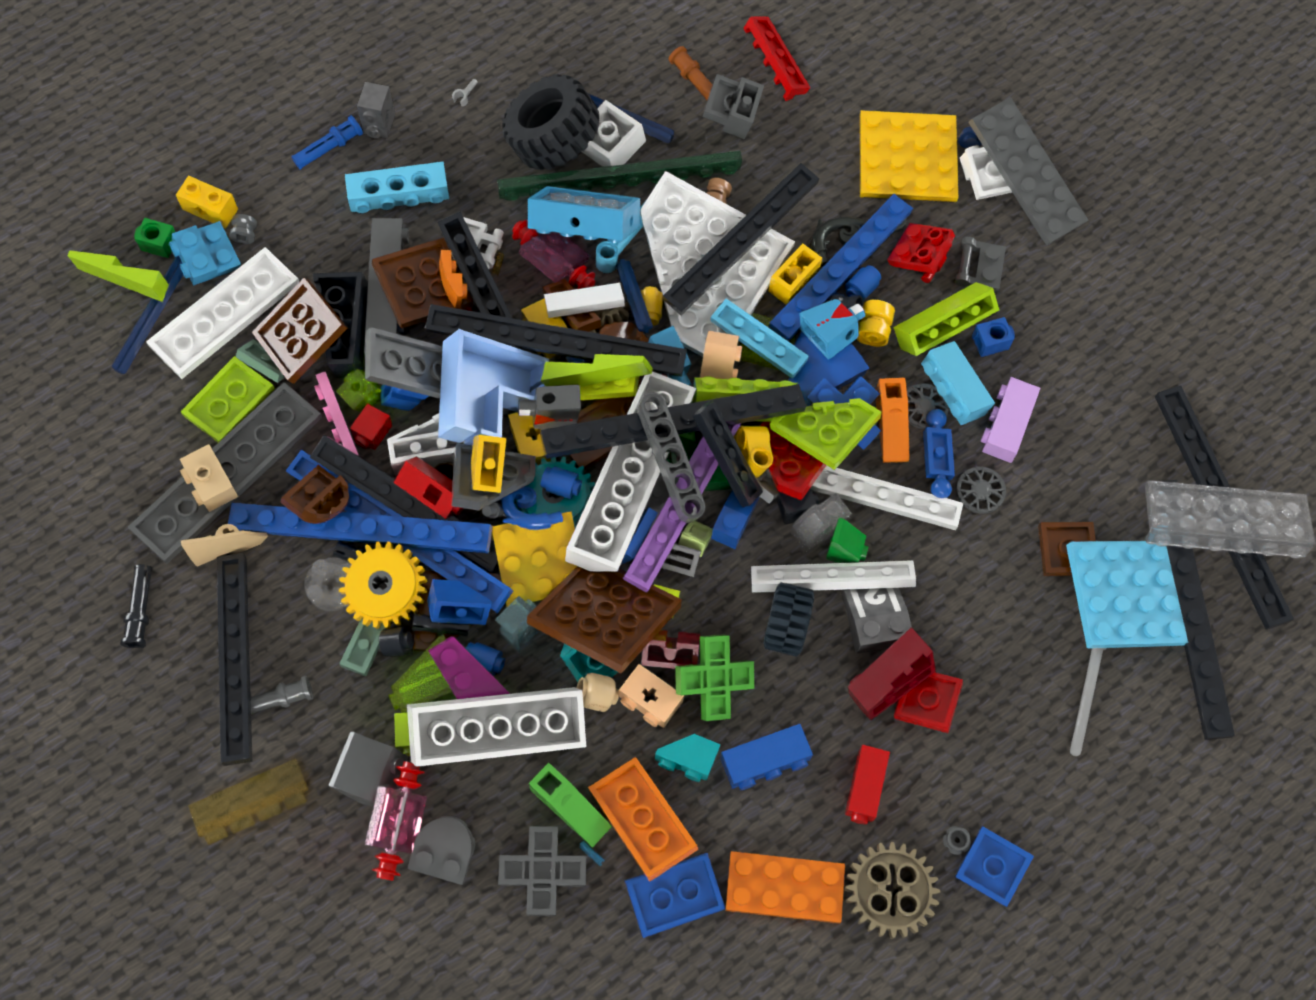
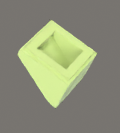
[678,521,713,557]

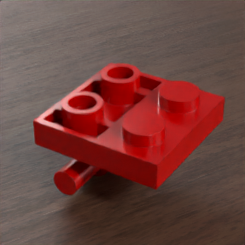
[887,223,955,283]

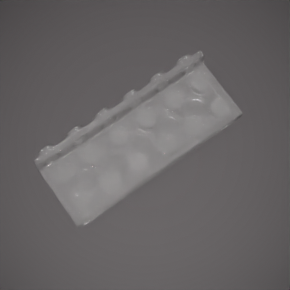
[1145,480,1315,558]

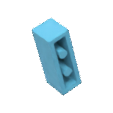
[921,341,995,425]

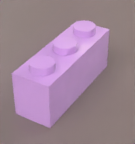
[981,377,1040,463]

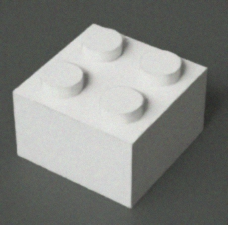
[582,100,646,174]

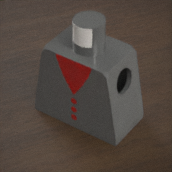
[518,385,581,430]

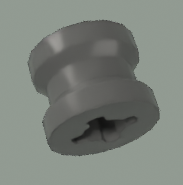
[229,214,257,244]

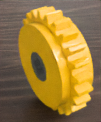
[339,542,428,629]

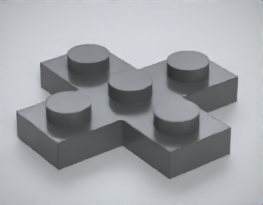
[498,826,586,916]

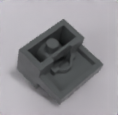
[702,74,764,139]

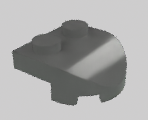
[407,816,475,885]

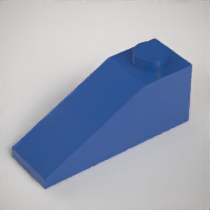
[711,490,760,549]

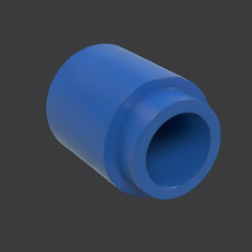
[845,265,881,301]
[540,466,582,499]
[465,642,505,676]

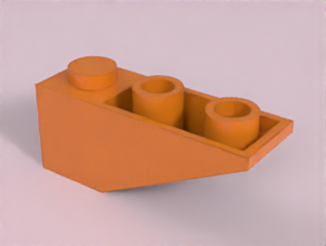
[875,378,909,463]

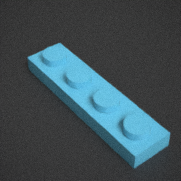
[710,299,809,379]

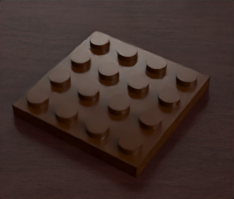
[527,566,682,673]

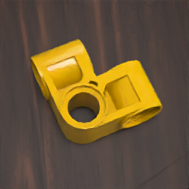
[734,426,773,478]

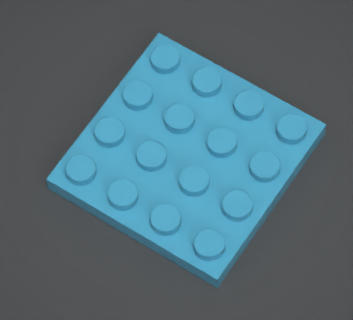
[1066,541,1188,648]

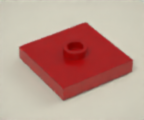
[894,672,963,733]

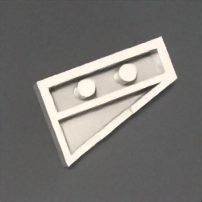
[387,413,464,476]

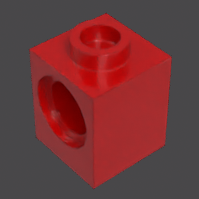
[350,403,393,450]

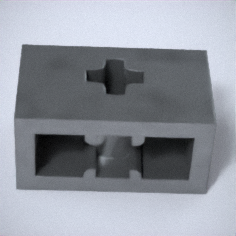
[357,82,395,138]

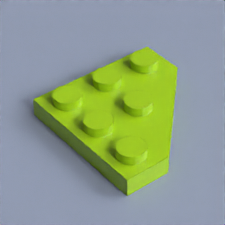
[770,398,882,470]

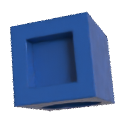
[972,317,1015,357]

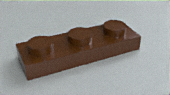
[542,278,601,332]

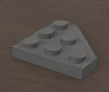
[451,443,535,510]

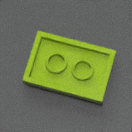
[181,356,275,443]

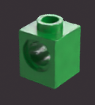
[134,218,175,258]

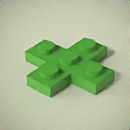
[675,635,754,721]

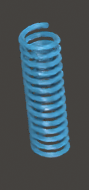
[580,841,604,866]

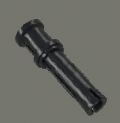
[120,564,153,648]

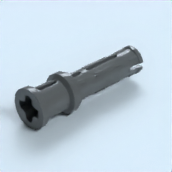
[251,676,313,714]

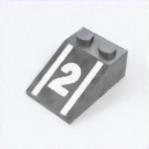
[841,588,912,654]

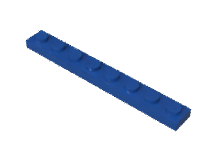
[768,194,913,342]

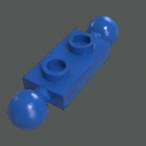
[923,409,955,498]

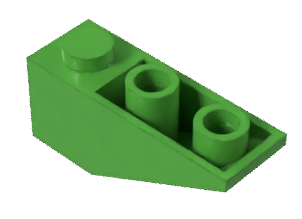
[529,763,612,848]

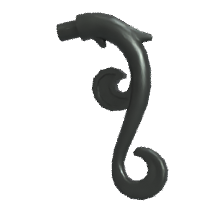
[811,217,907,267]

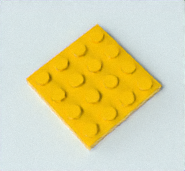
[860,110,958,202]

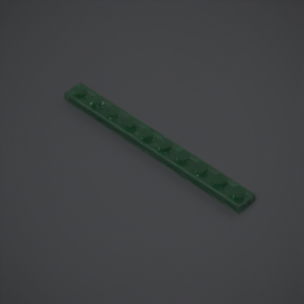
[497,151,742,201]

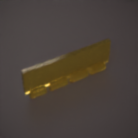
[188,759,308,845]

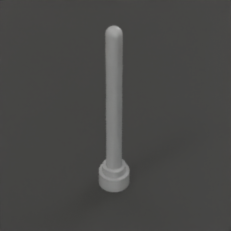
[1070,648,1106,756]

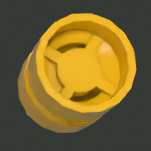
[857,300,895,347]

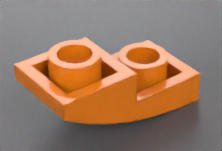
[439,250,467,309]

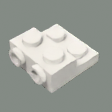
[960,145,1012,200]

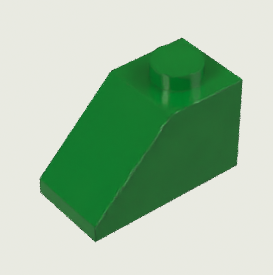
[826,517,869,563]

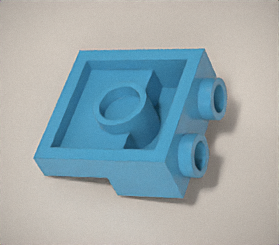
[169,221,241,286]

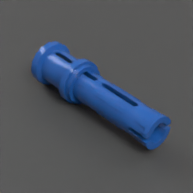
[291,115,363,170]

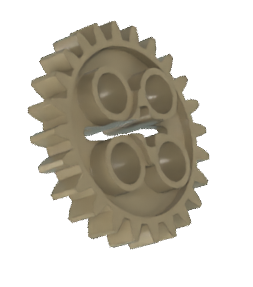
[845,842,940,939]

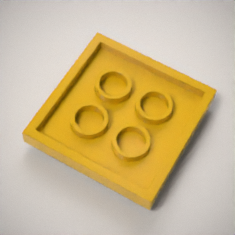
[492,511,577,607]

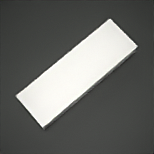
[544,283,625,318]

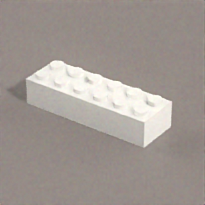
[407,687,586,766]

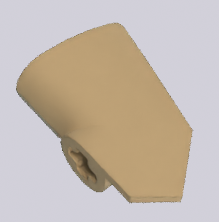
[181,524,268,567]

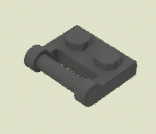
[955,237,1006,293]

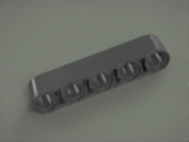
[637,392,705,523]

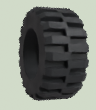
[502,74,600,170]

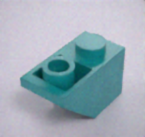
[655,734,720,782]

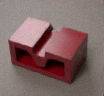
[641,630,700,669]

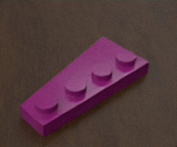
[428,636,510,699]

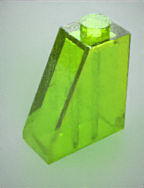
[389,635,453,713]

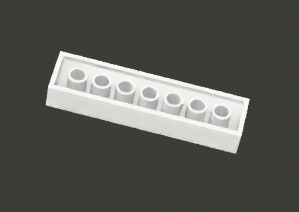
[565,371,696,571]

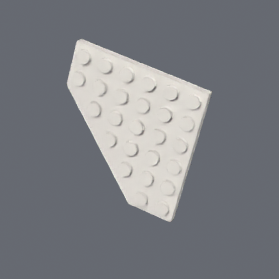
[640,171,795,357]

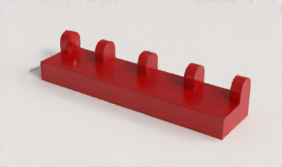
[743,16,810,101]

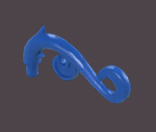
[501,486,563,530]

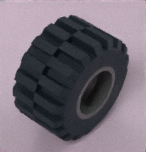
[763,582,814,657]

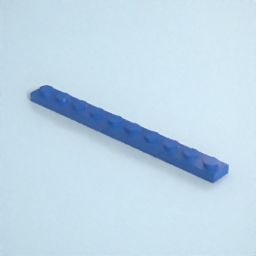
[286,450,513,614]
[228,503,493,553]

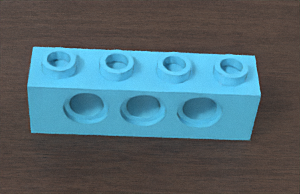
[345,162,449,213]

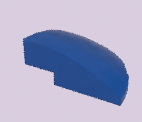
[788,331,869,407]

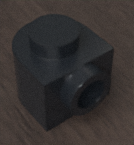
[379,627,414,657]

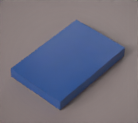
[624,852,725,938]

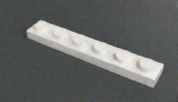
[811,465,963,530]
[751,561,916,593]

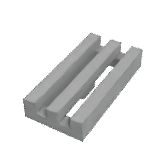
[661,543,701,577]

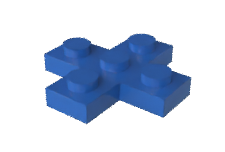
[806,376,881,450]

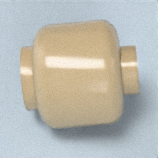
[576,673,619,712]

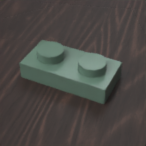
[236,339,285,383]
[339,617,386,676]

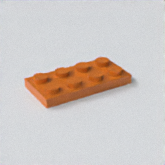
[588,757,698,881]
[725,851,845,924]

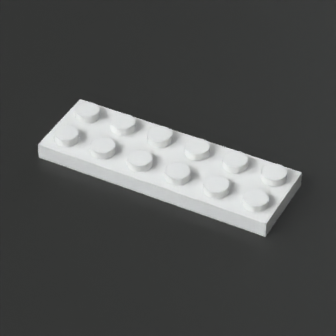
[146,247,299,379]

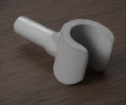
[452,79,478,106]

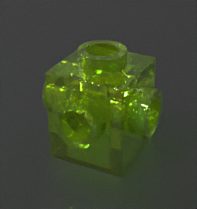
[336,369,381,412]

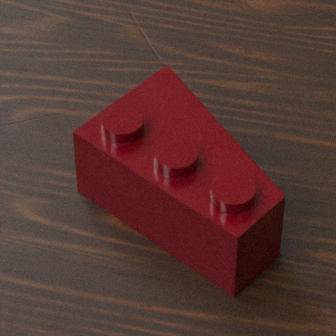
[847,627,936,721]

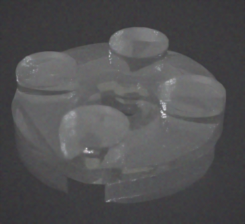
[304,558,352,612]

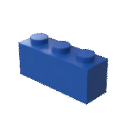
[720,724,813,790]

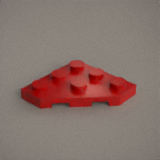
[760,421,826,501]

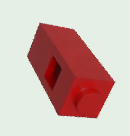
[393,456,464,519]
[845,745,890,825]

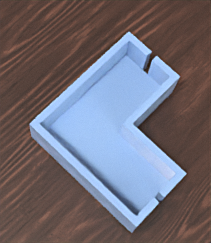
[438,329,549,446]

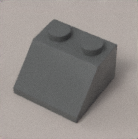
[329,731,408,811]

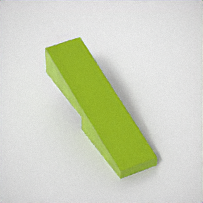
[67,250,169,302]
[541,354,653,387]

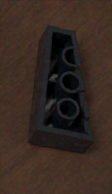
[312,272,368,378]

